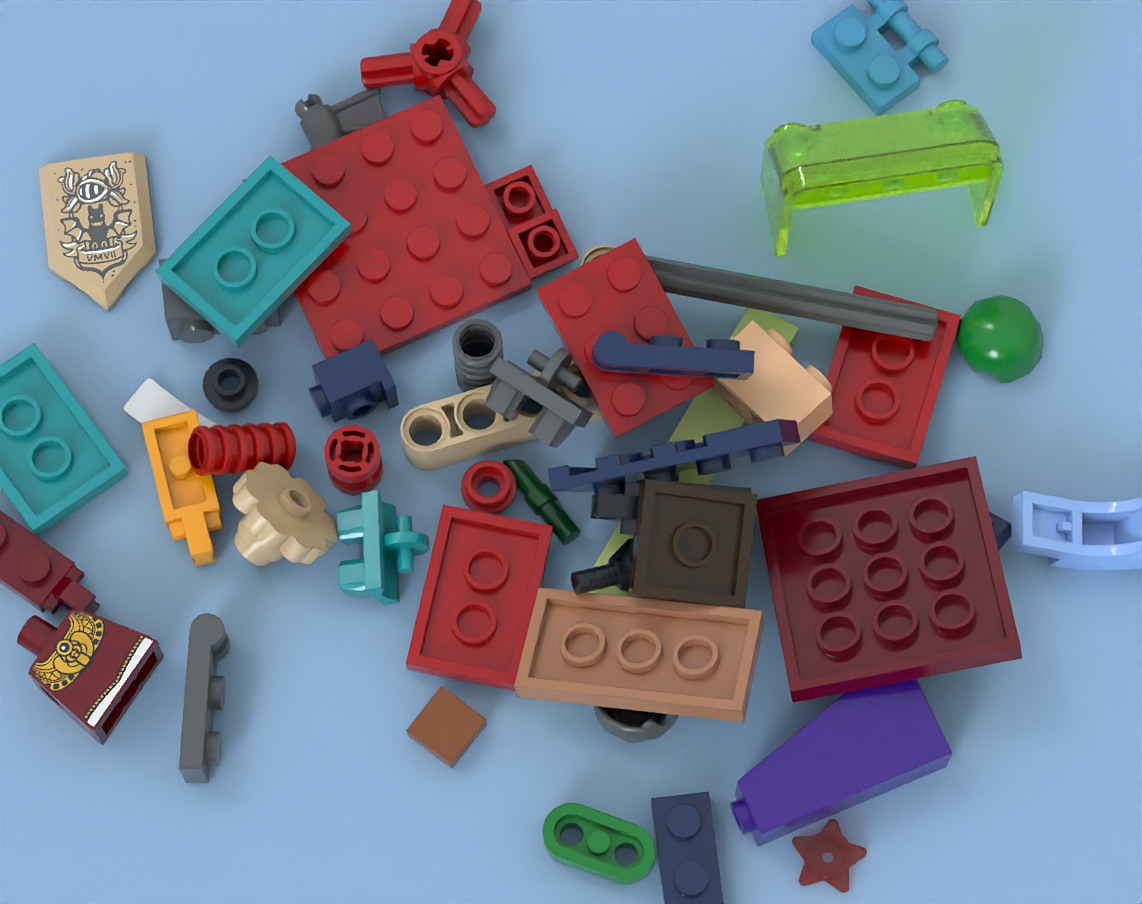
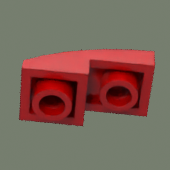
[484,165,579,280]

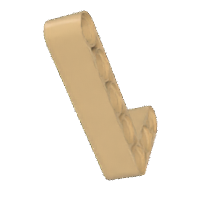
[400,244,616,471]

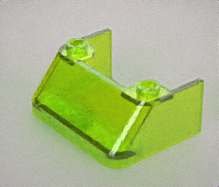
[760,100,1004,256]

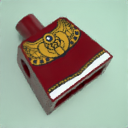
[17,608,164,745]

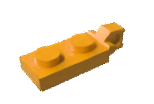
[141,409,223,567]

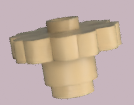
[232,462,338,566]

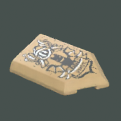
[38,152,157,312]

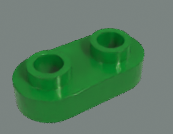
[542,803,655,885]

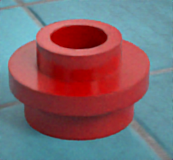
[461,460,517,515]

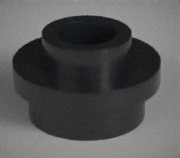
[203,358,259,412]

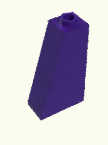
[730,679,952,847]

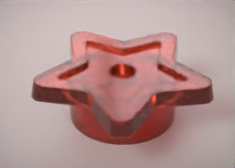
[792,819,867,893]

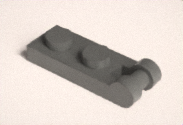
[179,613,230,783]

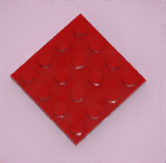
[242,94,532,360]

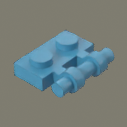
[811,0,949,117]

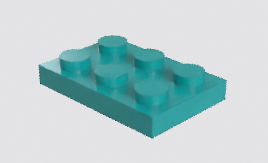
[155,155,352,348]
[0,343,129,537]

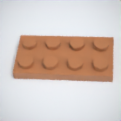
[514,587,765,723]

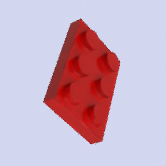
[536,238,715,439]
[808,285,961,469]
[406,504,553,691]

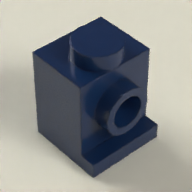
[308,339,399,423]

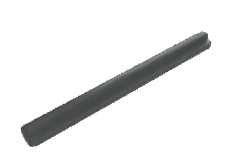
[645,255,938,341]

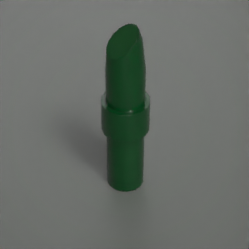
[503,459,581,545]

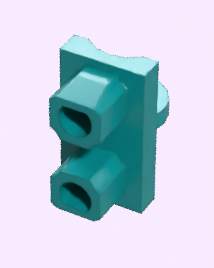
[337,490,429,605]

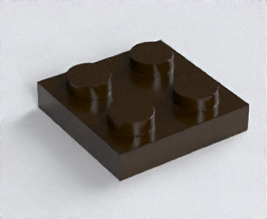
[628,479,758,609]

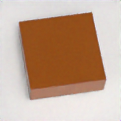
[406,686,487,769]

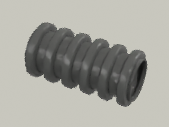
[452,319,504,392]

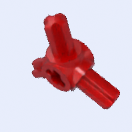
[360,0,497,128]

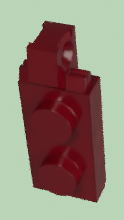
[0,511,100,615]

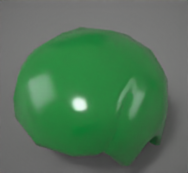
[956,295,1043,383]

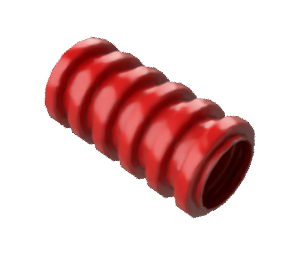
[188,422,296,476]

